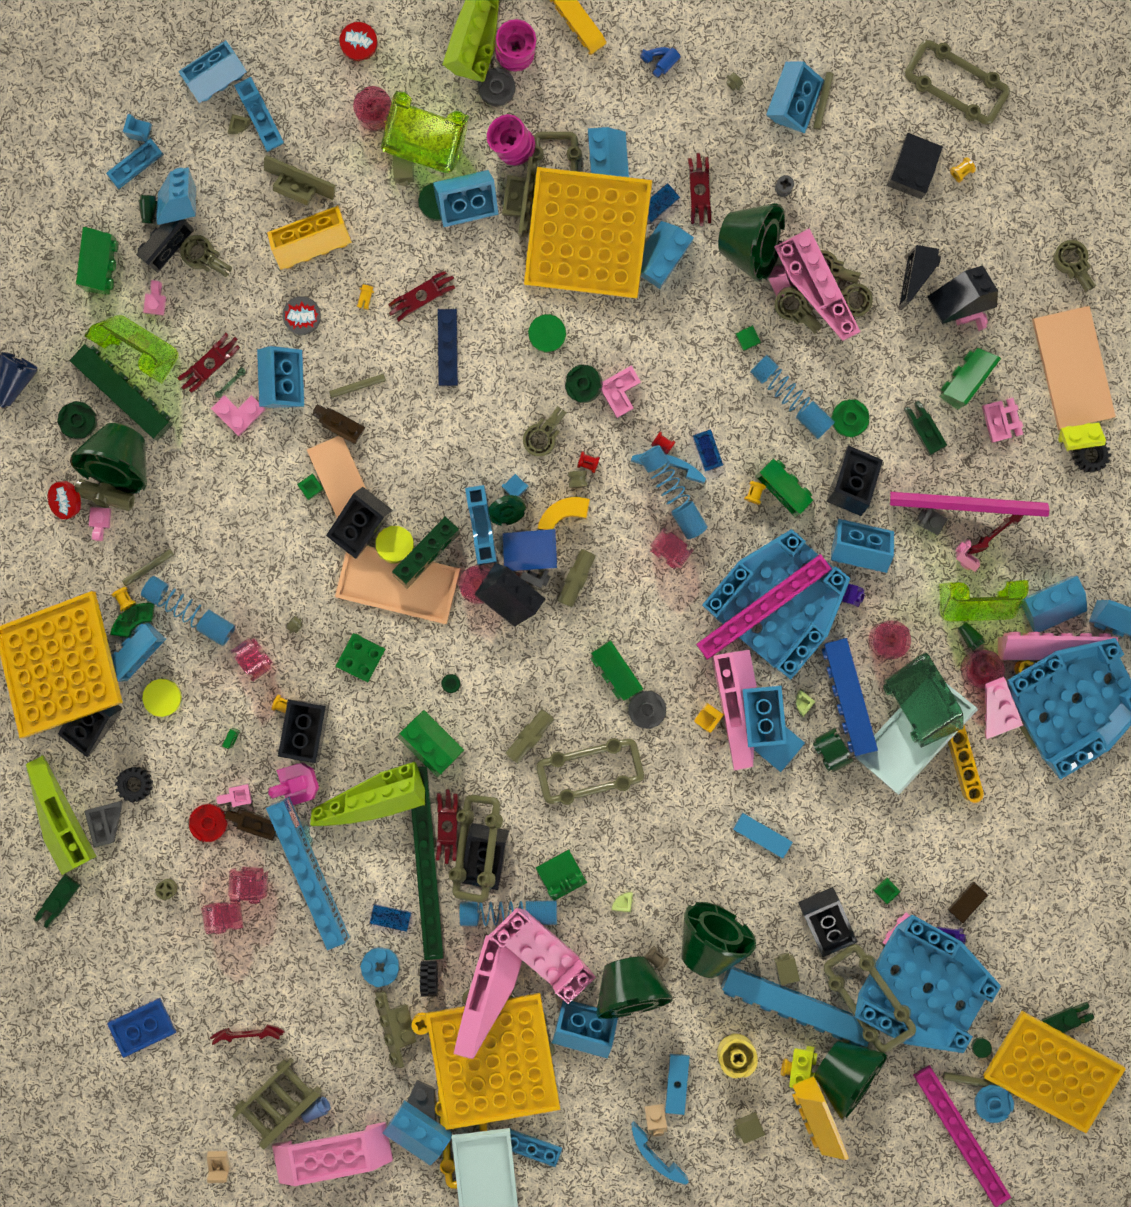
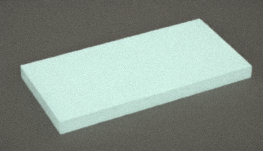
[855,673,978,795]
[452,1128,518,1207]

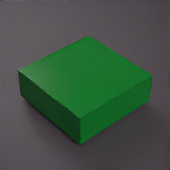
[735,325,761,352]
[297,473,324,500]
[222,728,240,749]
[873,877,901,905]

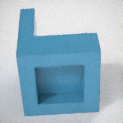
[123,114,152,142]
[502,474,529,497]

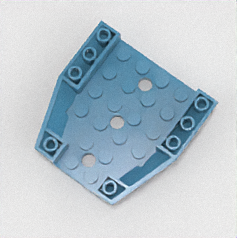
[702,529,850,680]
[1007,638,1131,779]
[855,915,1001,1053]

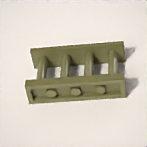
[232,1058,322,1150]

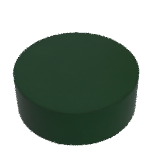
[441,674,461,693]
[971,1037,992,1058]

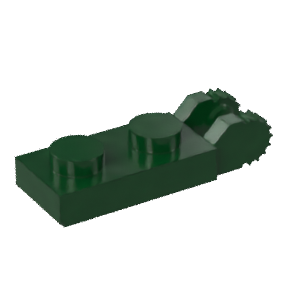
[904,401,947,456]
[34,874,81,929]
[1040,1002,1095,1033]

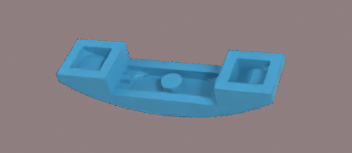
[234,77,284,152]
[631,454,706,484]
[631,1121,689,1185]

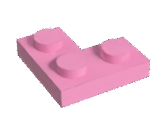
[601,365,641,418]
[211,395,266,436]

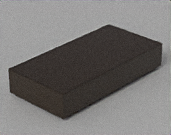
[947,882,989,923]

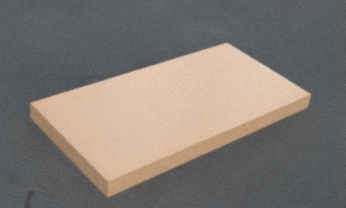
[1032,306,1116,431]
[335,546,460,624]

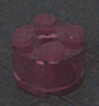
[353,86,394,132]
[650,527,694,570]
[459,565,490,604]
[868,620,911,659]
[230,637,273,682]
[960,650,1005,689]
[228,867,268,904]
[201,900,244,934]

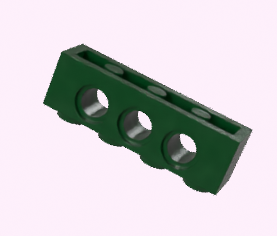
[392,516,460,589]

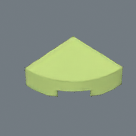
[796,690,815,717]
[611,892,633,912]

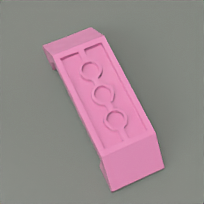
[489,908,596,1004]
[272,1122,393,1186]

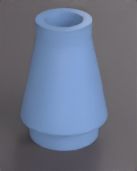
[301,1096,331,1123]

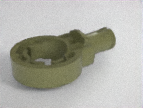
[180,235,232,277]
[1053,240,1096,293]
[820,250,861,284]
[841,283,873,317]
[774,286,823,334]
[523,406,567,456]

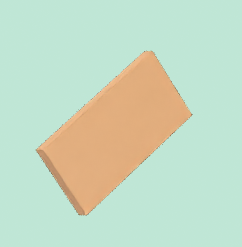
[307,436,366,518]

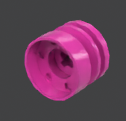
[495,19,537,72]
[486,114,535,166]

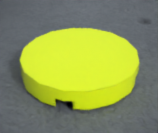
[376,526,414,564]
[142,679,182,717]

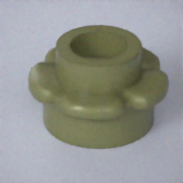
[726,72,743,91]
[286,616,303,634]

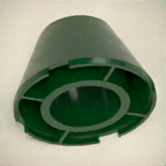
[718,203,785,282]
[70,423,147,494]
[681,902,756,978]
[596,956,673,1019]
[814,1041,888,1121]

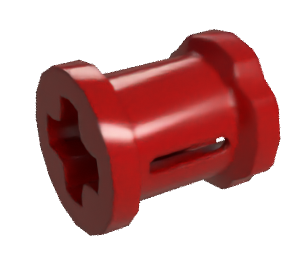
[650,431,676,455]
[577,451,600,473]

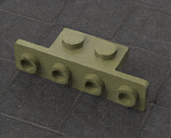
[264,155,336,206]
[502,156,536,237]
[375,991,417,1069]

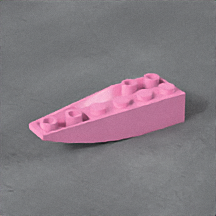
[774,228,860,341]
[998,632,1118,660]
[712,650,757,770]
[454,935,522,1059]

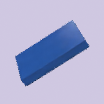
[503,529,557,571]
[107,998,176,1058]

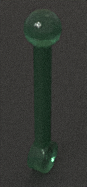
[215,368,246,398]

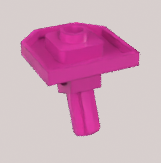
[268,762,319,805]

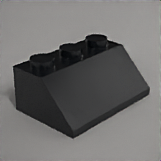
[136,219,194,273]
[474,563,545,627]
[277,699,330,763]

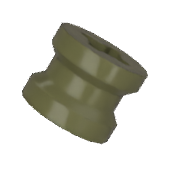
[568,471,588,488]
[155,879,178,900]

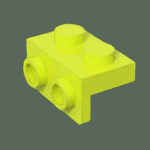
[1058,422,1106,451]
[789,1046,818,1088]

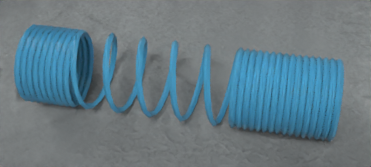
[750,355,835,439]
[639,445,708,539]
[141,576,235,646]
[460,900,557,926]

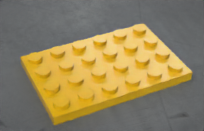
[983,1011,1126,1133]

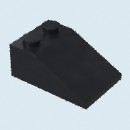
[886,133,943,200]
[898,245,941,310]
[928,265,998,324]
[826,445,883,516]
[326,487,393,559]
[58,705,123,757]
[462,823,509,890]
[798,887,858,957]

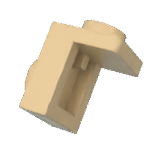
[645,1104,667,1137]
[207,1151,230,1183]

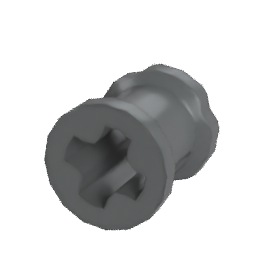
[775,175,794,197]

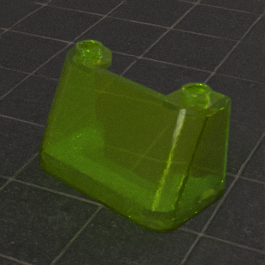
[381,90,469,173]
[84,315,178,384]
[939,580,1029,622]

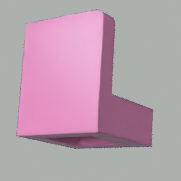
[768,265,796,296]

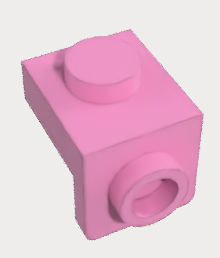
[956,312,988,331]
[955,539,980,572]

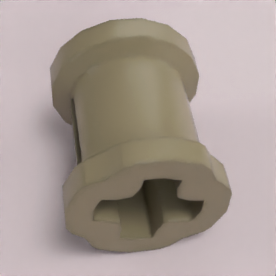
[645,946,669,972]

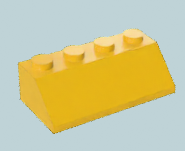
[267,205,352,270]
[792,1076,849,1160]

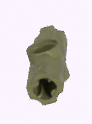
[75,479,135,511]
[557,549,596,608]
[505,709,555,764]

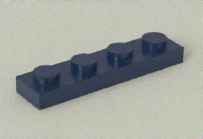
[438,309,458,386]

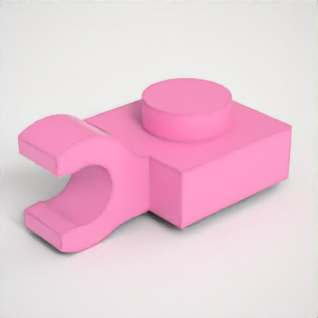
[143,280,166,316]
[89,507,111,541]
[216,784,252,807]

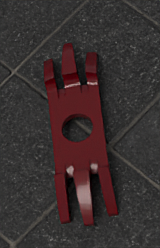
[688,153,711,227]
[388,271,455,322]
[177,332,240,393]
[967,514,1024,554]
[436,789,459,864]
[210,1024,285,1045]

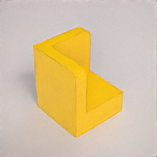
[694,703,724,733]

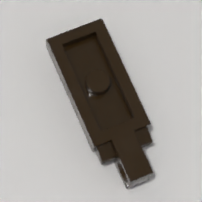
[312,404,366,444]
[224,809,276,841]

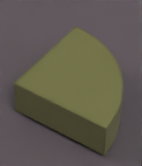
[228,114,251,134]

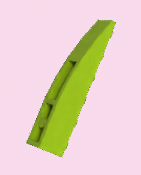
[442,0,499,82]
[25,755,97,875]
[310,762,425,826]

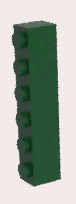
[69,344,173,441]

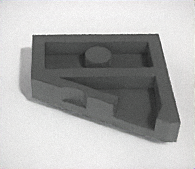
[84,801,123,848]
[407,1080,436,1121]

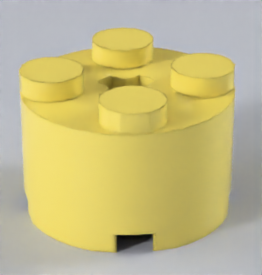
[717,1033,758,1078]

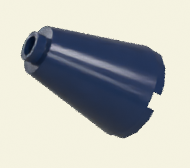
[0,352,38,408]

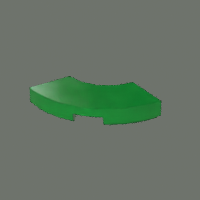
[110,603,155,638]

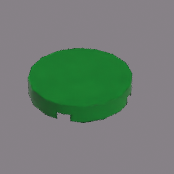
[528,314,566,353]
[831,399,870,438]

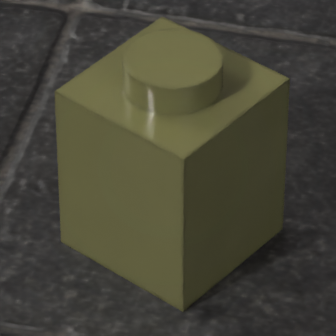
[392,154,414,186]
[774,953,800,985]
[733,1112,765,1144]

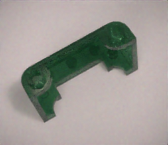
[882,652,964,748]

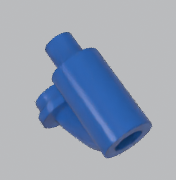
[640,47,681,78]

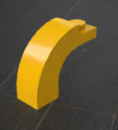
[537,497,590,530]

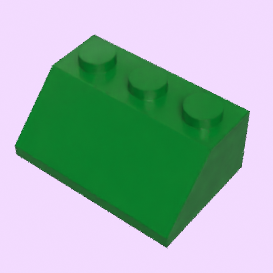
[76,227,119,295]
[939,348,1001,410]
[755,458,813,517]
[590,640,644,701]
[397,710,464,778]

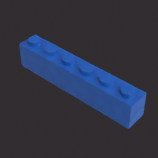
[821,638,878,756]

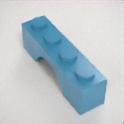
[465,485,497,565]

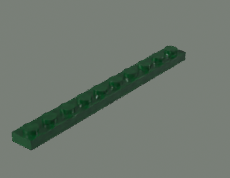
[411,766,444,960]

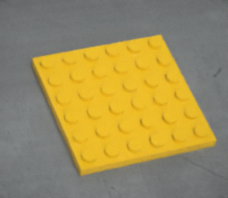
[524,167,653,299]
[0,591,123,738]
[426,993,560,1130]

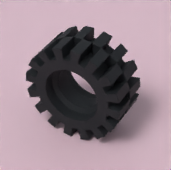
[1072,443,1111,473]
[115,767,153,803]
[420,961,438,997]

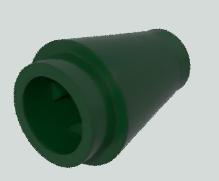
[138,195,157,224]
[958,622,985,651]

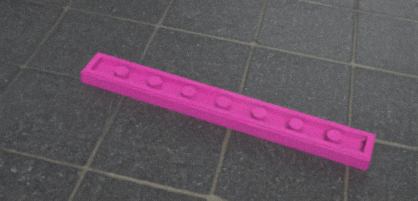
[890,492,1050,517]
[696,554,832,660]
[913,1065,1012,1207]

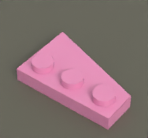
[985,677,1023,739]

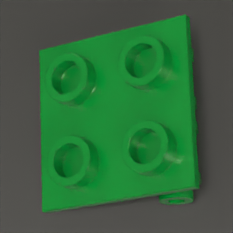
[335,633,386,682]
[535,849,587,901]

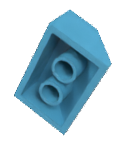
[178,40,247,103]
[766,61,824,133]
[588,127,629,177]
[156,167,196,225]
[433,170,499,227]
[641,221,694,289]
[257,346,304,408]
[831,519,894,573]
[1019,576,1087,632]
[1089,600,1131,641]
[111,623,166,682]
[742,686,787,748]
[552,1000,618,1059]
[382,1100,452,1166]

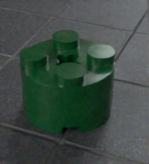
[813,727,854,772]

